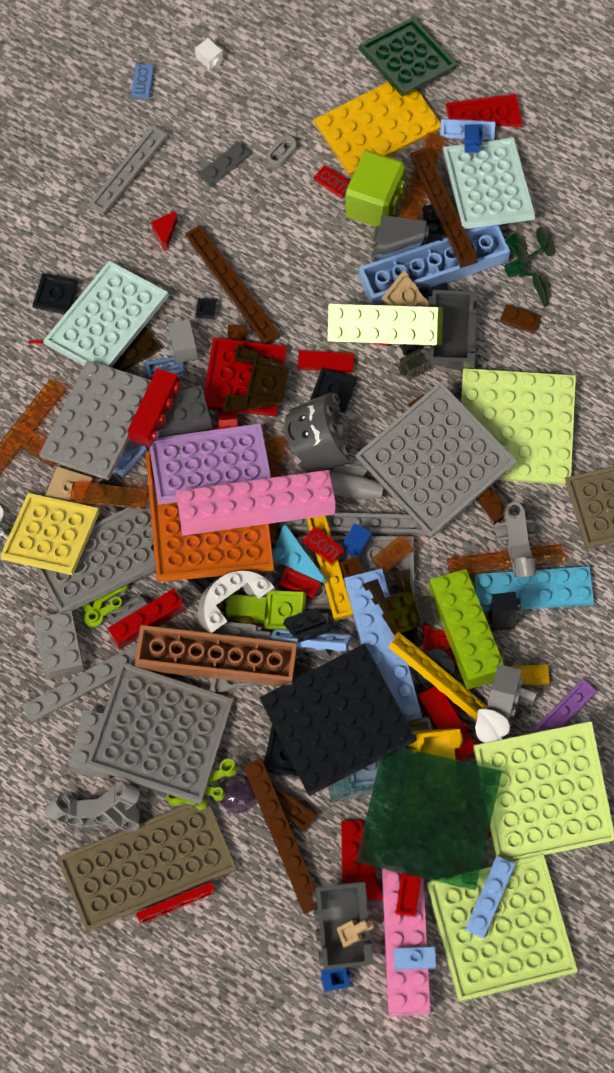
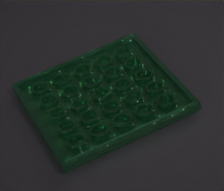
[356,748,502,891]

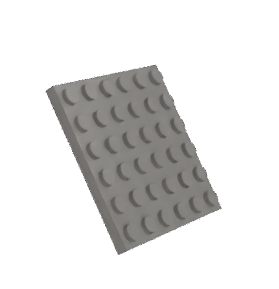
[355,382,517,538]
[85,662,233,804]

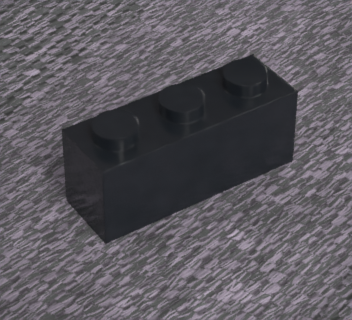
[489,591,521,631]

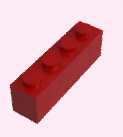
[127,368,181,447]
[107,588,185,650]
[417,686,477,767]

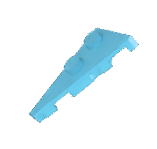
[272,525,327,584]

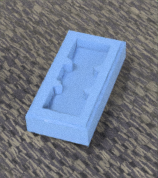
[393,947,436,971]

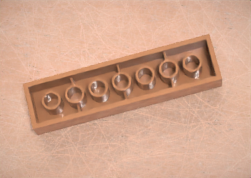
[135,625,297,686]

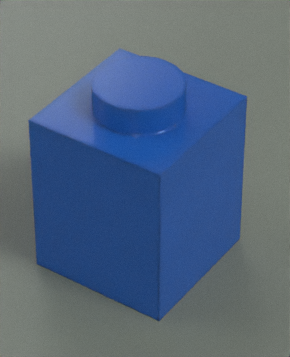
[343,523,372,557]

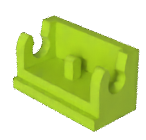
[226,595,267,625]

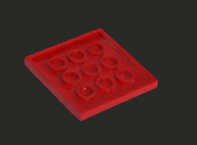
[204,338,287,417]

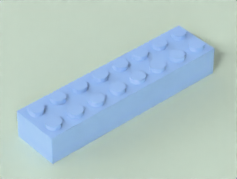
[359,225,510,305]
[344,569,422,722]

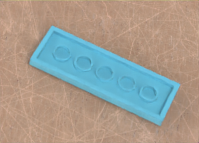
[474,566,594,612]

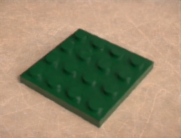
[358,17,458,97]

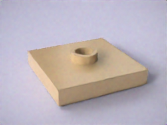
[45,467,93,505]

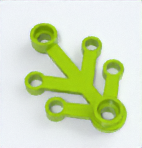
[82,584,129,627]
[166,759,237,810]

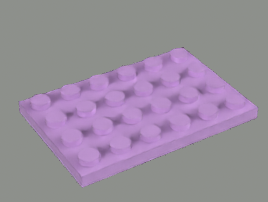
[149,424,271,505]

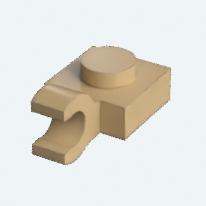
[337,920,375,947]

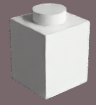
[195,38,223,70]

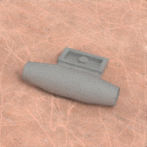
[309,451,384,499]

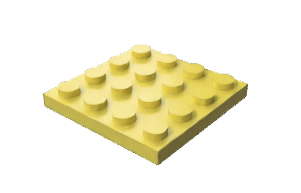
[0,493,100,575]

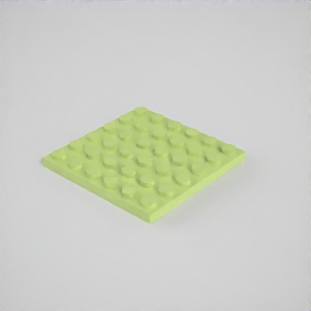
[461,368,576,485]
[473,721,614,862]
[426,854,578,1003]

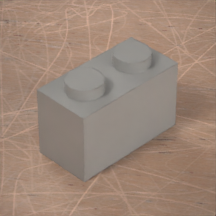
[165,319,198,363]

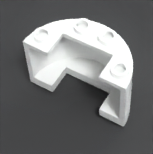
[198,571,274,633]

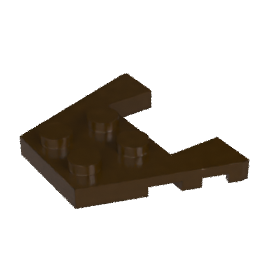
[223,344,289,413]
[362,569,420,635]

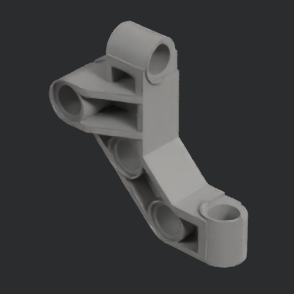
[494,502,537,578]
[45,781,140,832]

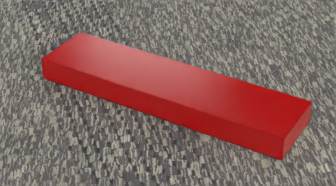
[136,882,215,924]

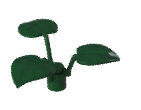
[504,227,555,307]

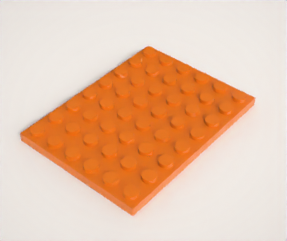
[145,451,274,582]

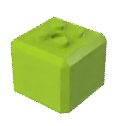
[346,149,405,227]

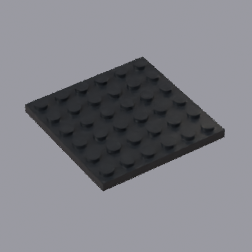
[259,643,417,796]

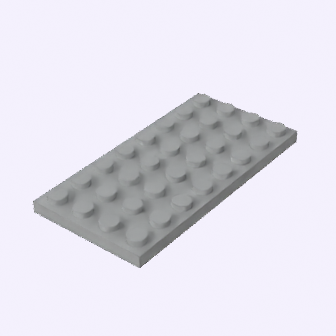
[35,498,156,614]

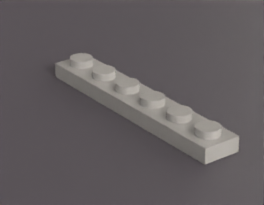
[89,125,168,216]

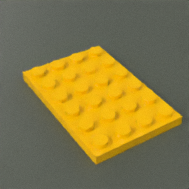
[314,82,441,177]

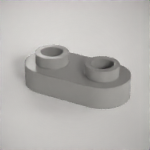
[267,136,296,167]

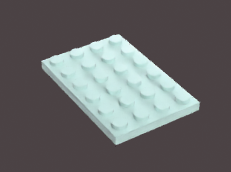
[443,138,535,229]
[43,261,169,368]

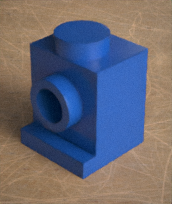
[464,124,483,153]
[320,968,352,993]

